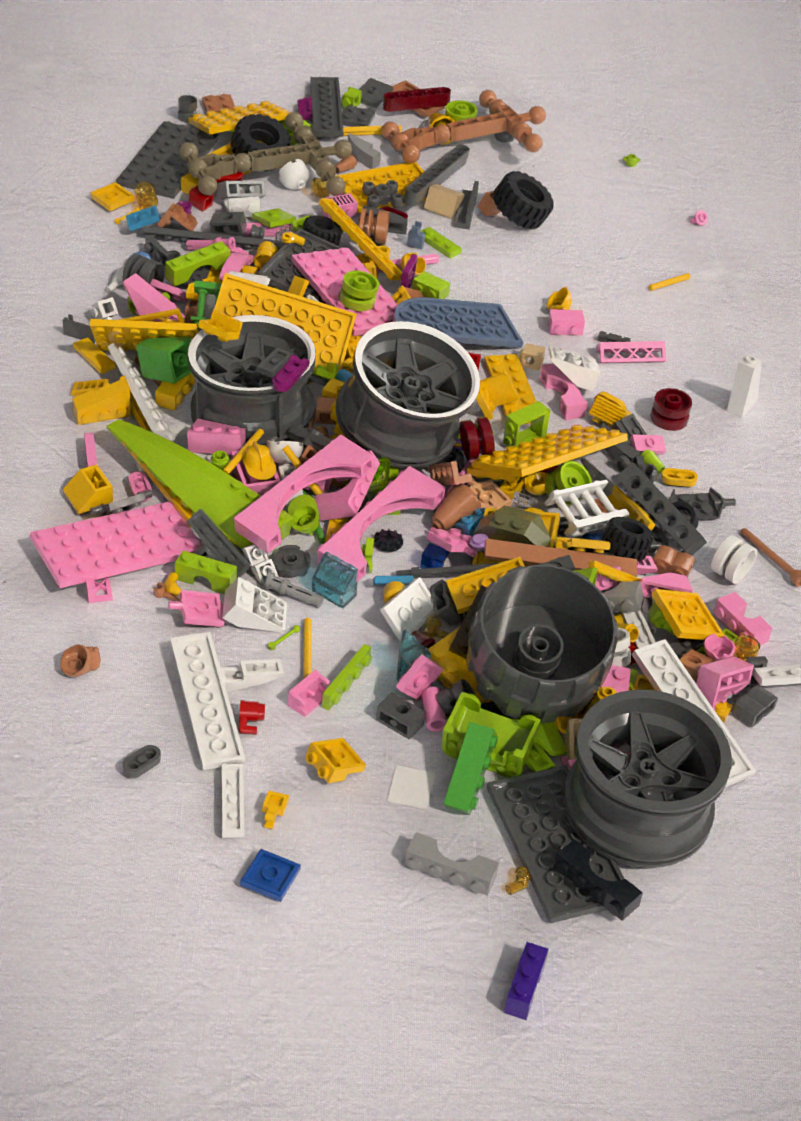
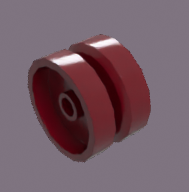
[651,388,692,431]
[459,416,495,460]

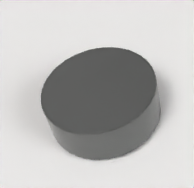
[615,455,631,472]

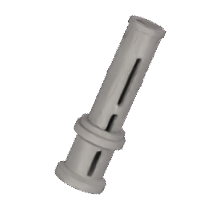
[264,573,324,608]

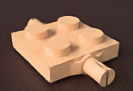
[466,478,512,509]

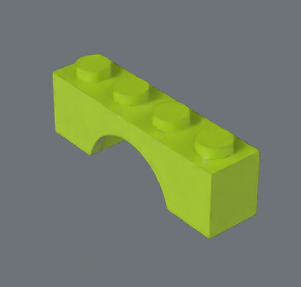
[165,241,231,286]

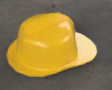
[243,441,276,480]

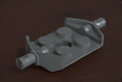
[659,487,736,520]

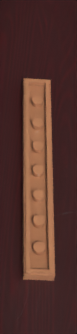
[484,539,637,577]

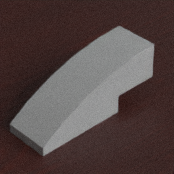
[348,133,381,169]

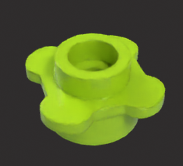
[623,154,640,167]

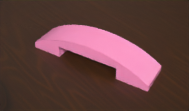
[219,252,254,280]

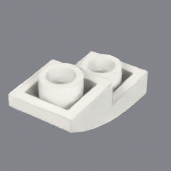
[242,544,278,584]

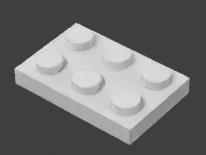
[379,577,436,642]

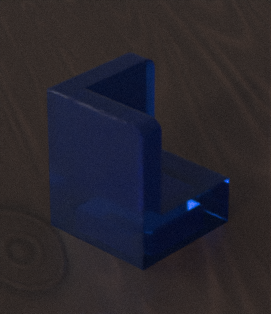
[420,543,450,569]

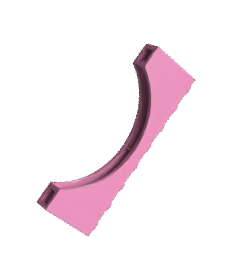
[234,435,375,554]
[317,466,446,585]

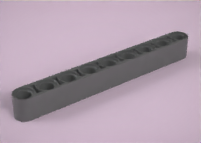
[403,144,470,207]

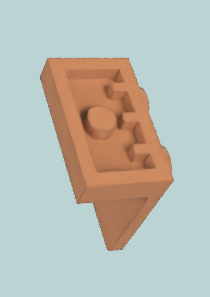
[157,203,198,231]

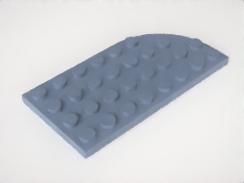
[393,297,524,348]

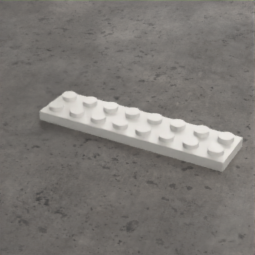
[108,343,176,443]
[170,632,245,770]
[631,639,756,787]

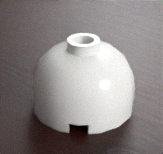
[278,159,309,190]
[266,440,303,467]

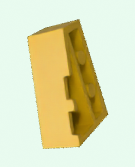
[72,375,131,425]

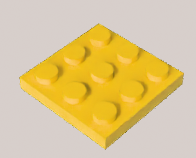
[651,589,724,640]

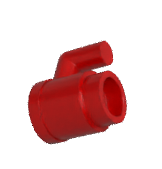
[238,700,265,735]

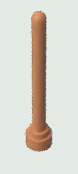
[741,528,801,587]

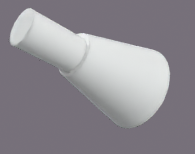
[106,268,124,293]

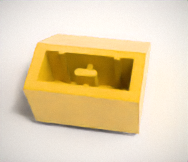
[63,464,113,514]

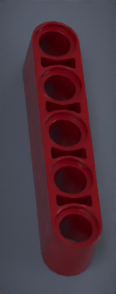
[383,87,451,112]

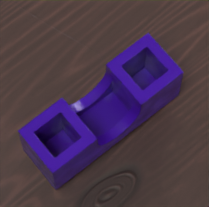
[504,942,549,1020]

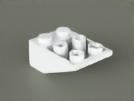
[548,346,600,392]
[222,577,287,633]

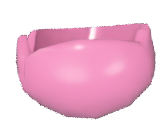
[704,634,736,662]

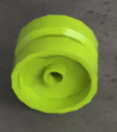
[445,100,478,121]
[339,270,380,311]
[545,461,592,507]

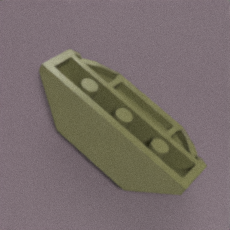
[473,505,551,547]

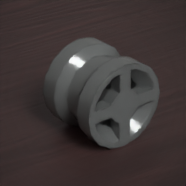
[250,224,265,239]

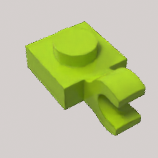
[361,538,374,573]

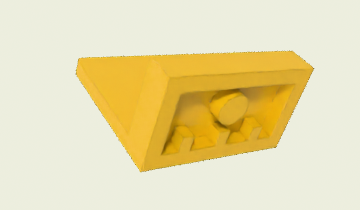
[476,372,519,420]

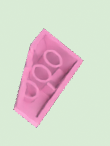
[123,273,185,322]

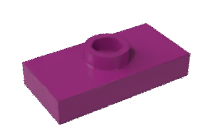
[297,97,313,120]

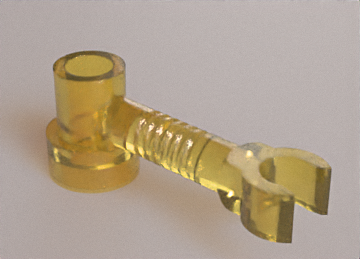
[423,617,450,638]

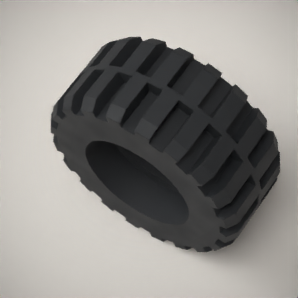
[230,114,291,172]
[493,171,554,229]

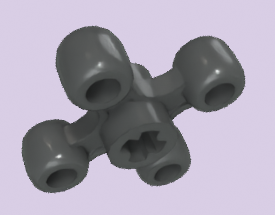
[362,180,403,208]

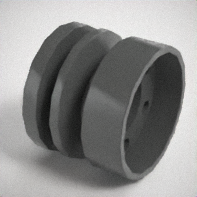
[122,254,165,291]

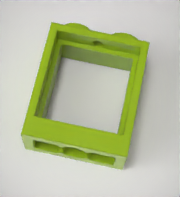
[503,401,551,447]

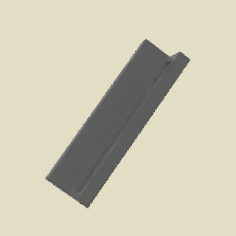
[454,181,479,230]

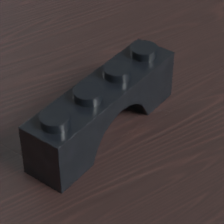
[554,839,643,921]

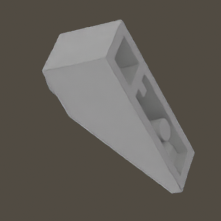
[216,181,265,199]

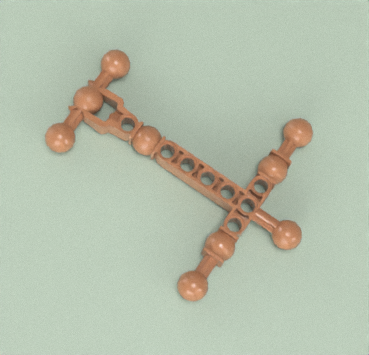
[381,90,546,163]

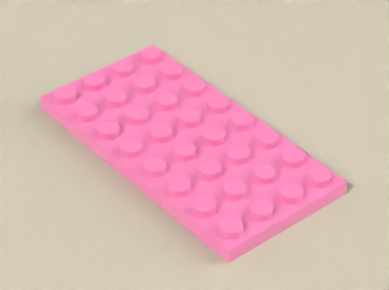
[291,248,398,336]
[30,502,201,588]

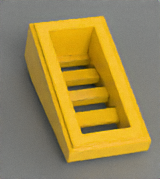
[71,379,109,396]

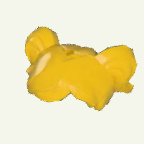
[546,287,572,311]

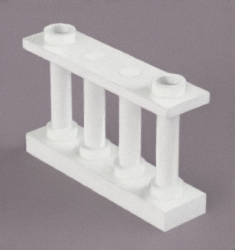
[545,480,630,537]

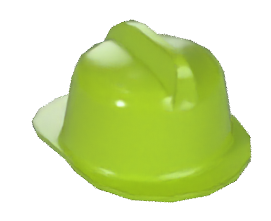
[288,494,320,536]

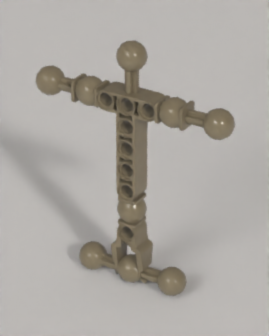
[179,112,352,196]

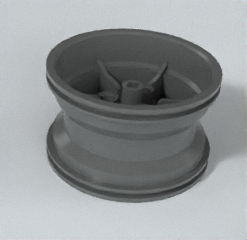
[563,690,732,868]

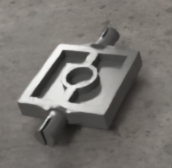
[90,489,153,516]

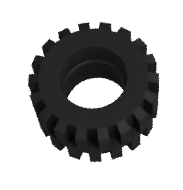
[302,215,343,246]
[602,517,654,561]

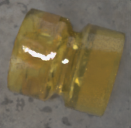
[134,182,158,210]
[734,635,760,661]

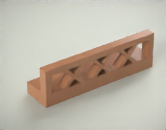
[429,461,472,486]

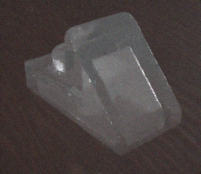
[510,492,536,510]

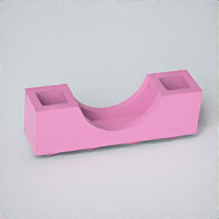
[540,363,588,420]

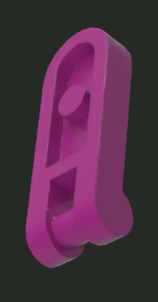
[272,355,310,392]

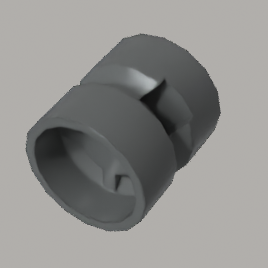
[178,95,197,123]
[437,679,476,716]

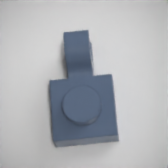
[407,221,425,250]

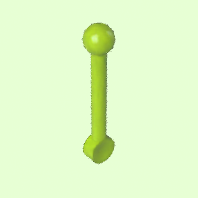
[268,625,300,650]

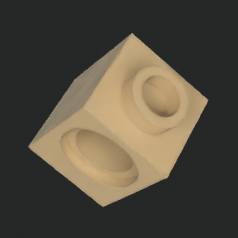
[519,343,546,371]

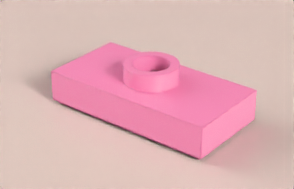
[630,435,666,454]

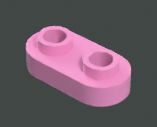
[129,472,152,502]

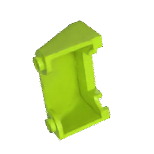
[442,692,541,778]

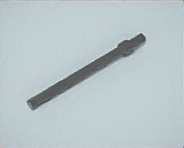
[396,563,498,579]

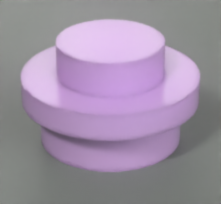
[470,534,489,552]

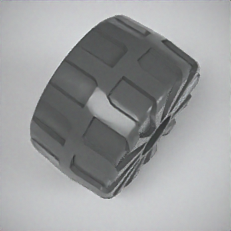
[466,563,618,723]

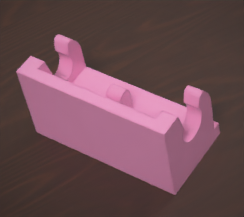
[288,670,331,717]

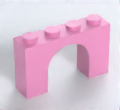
[315,450,380,521]

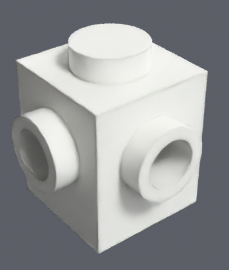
[92,297,119,320]

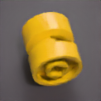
[254,241,278,270]

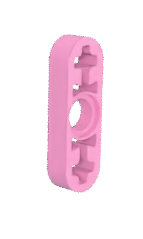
[84,433,97,467]

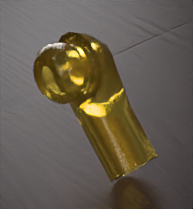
[505,867,530,895]

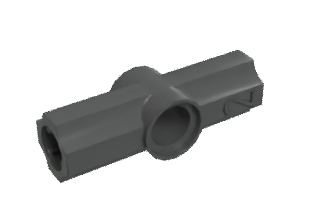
[288,425,333,451]

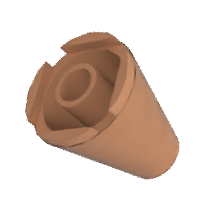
[431,483,481,531]

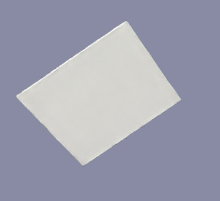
[386,765,436,810]

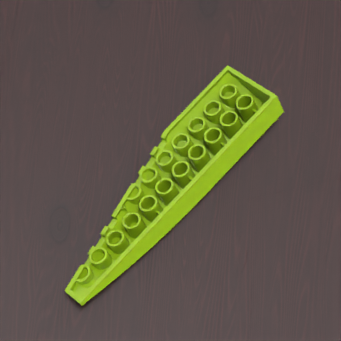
[106,419,294,549]

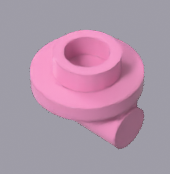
[690,210,708,226]

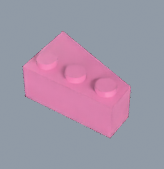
[187,419,246,455]
[696,656,754,710]

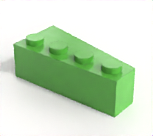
[444,722,498,815]

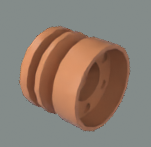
[358,208,390,244]

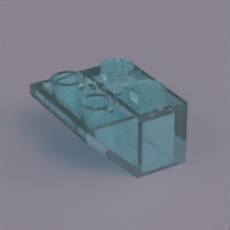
[312,551,358,609]
[396,630,431,682]

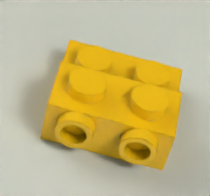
[305,738,366,783]

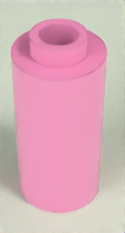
[421,687,447,732]

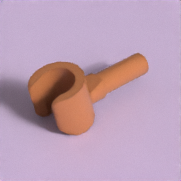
[153,582,180,602]

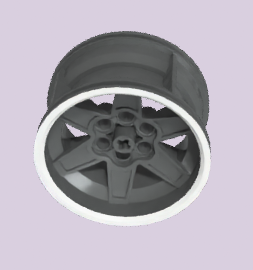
[188,315,315,445]
[335,321,480,468]

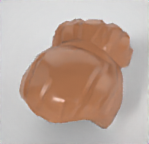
[60,644,101,677]

